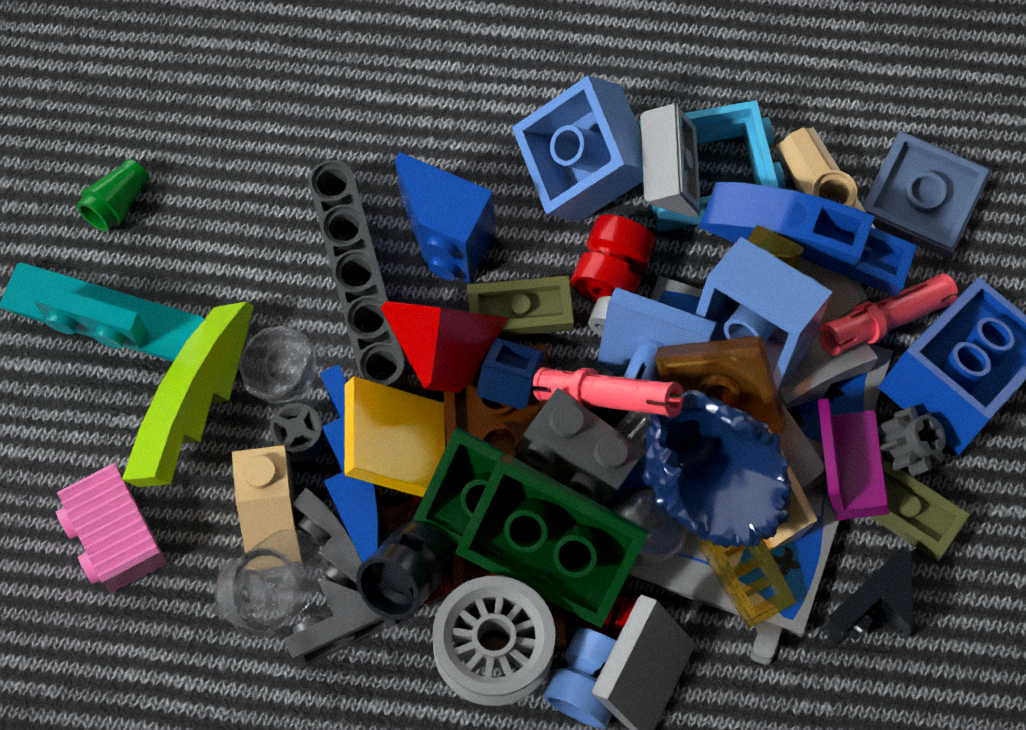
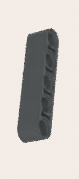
[309,160,408,391]

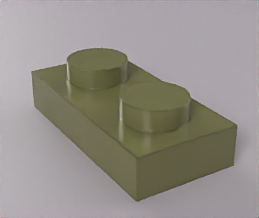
[467,275,574,337]
[870,458,970,562]

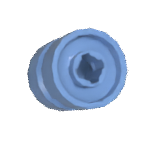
[543,627,616,730]

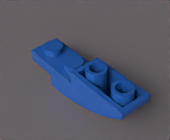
[698,182,917,297]

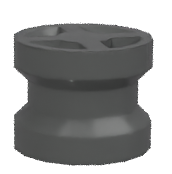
[270,403,326,465]

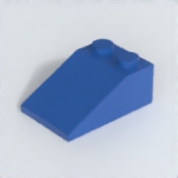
[878,277,1026,456]

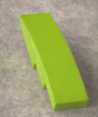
[122,301,254,487]

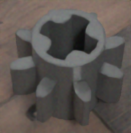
[880,406,946,476]

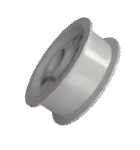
[432,576,556,706]

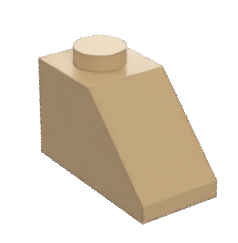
[232,445,302,571]

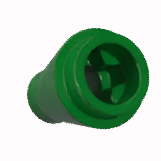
[77,159,149,232]

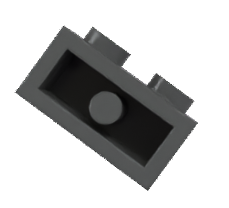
[513,388,645,506]

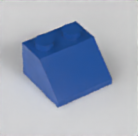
[395,152,496,283]

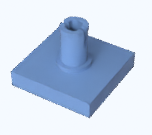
[597,287,716,396]

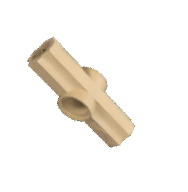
[775,127,875,228]

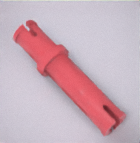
[819,273,958,356]
[533,367,684,418]

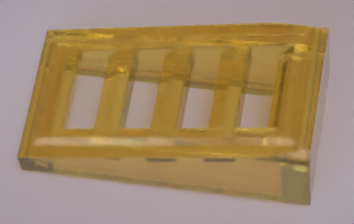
[692,533,797,628]

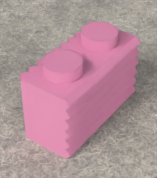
[56,463,167,593]

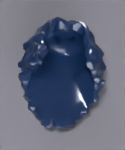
[643,390,792,548]

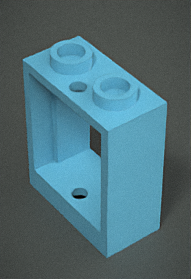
[638,100,785,232]

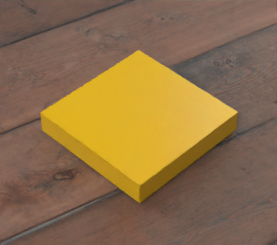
[344,376,446,497]

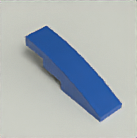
[320,364,382,563]

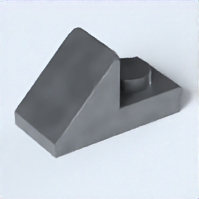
[284,578,396,670]

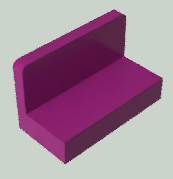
[818,398,889,521]

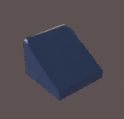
[477,338,545,409]

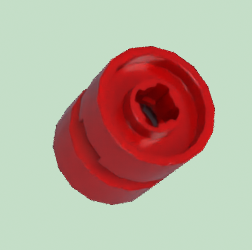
[571,214,657,303]

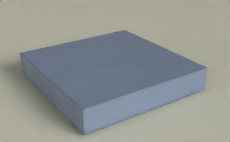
[863,130,992,259]

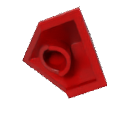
[380,301,509,393]

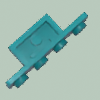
[0,263,205,362]

